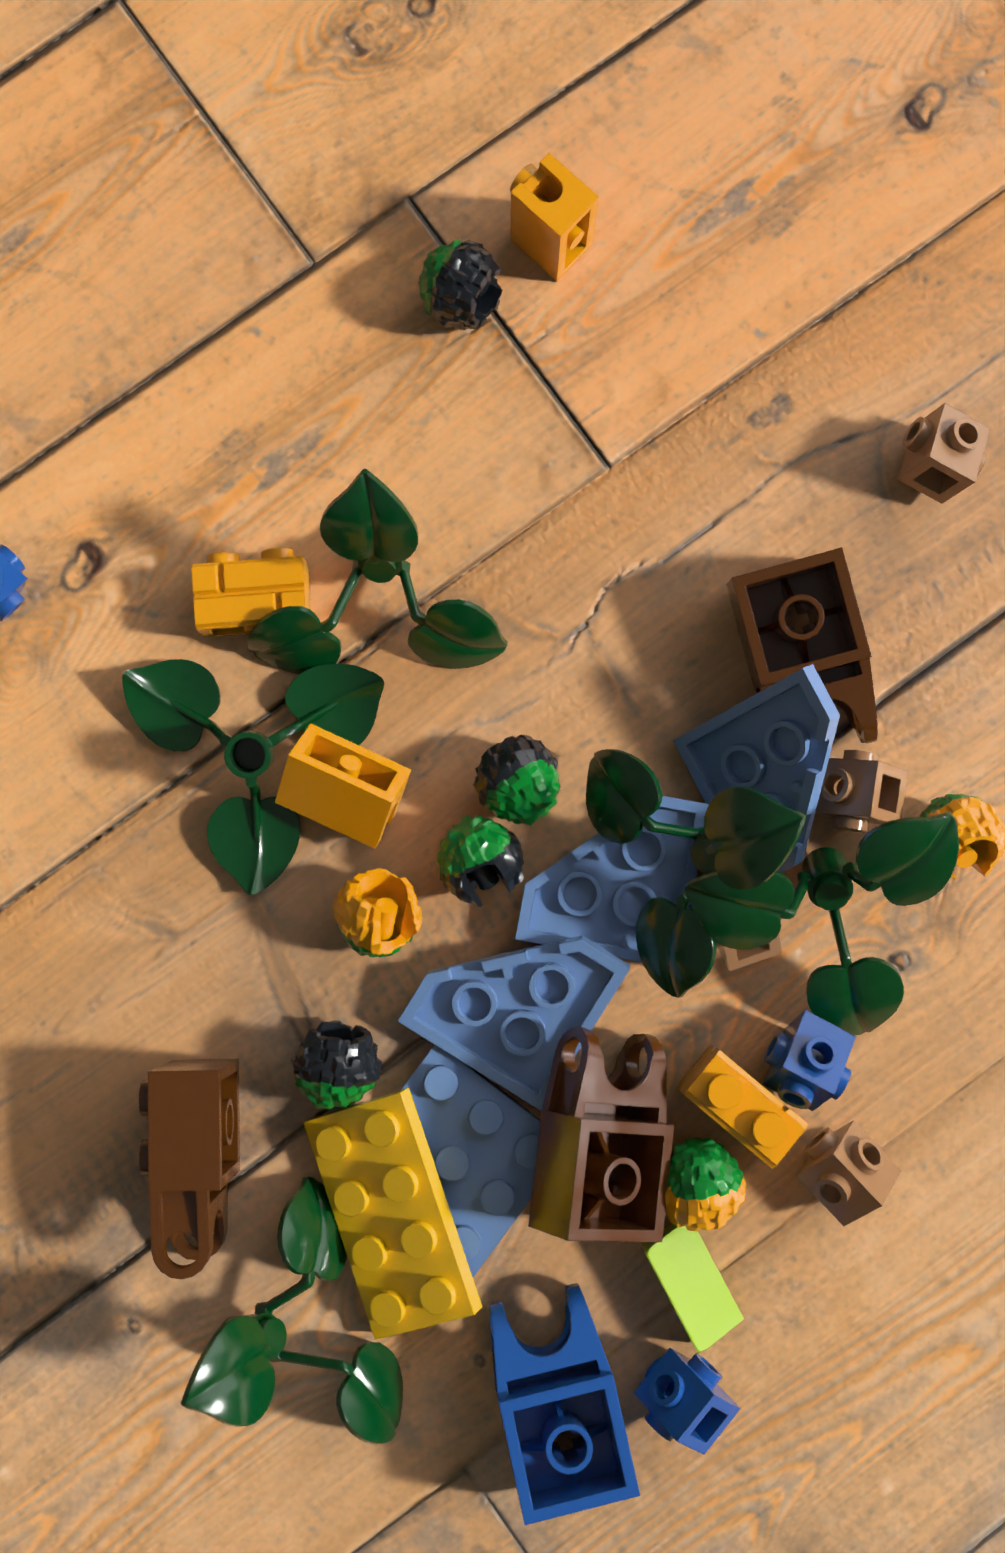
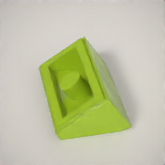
[640,1224,744,1354]

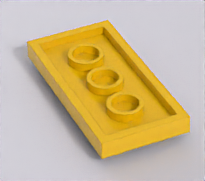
[303,1088,482,1340]

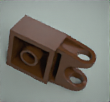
[726,547,878,744]
[528,1027,674,1242]
[139,1059,240,1280]

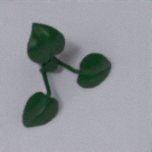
[247,469,508,674]
[122,659,384,895]
[586,749,806,998]
[684,812,959,1035]
[181,1177,403,1444]

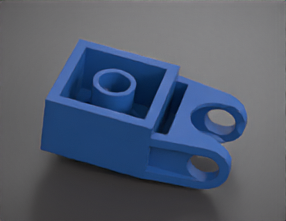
[489,1283,640,1525]

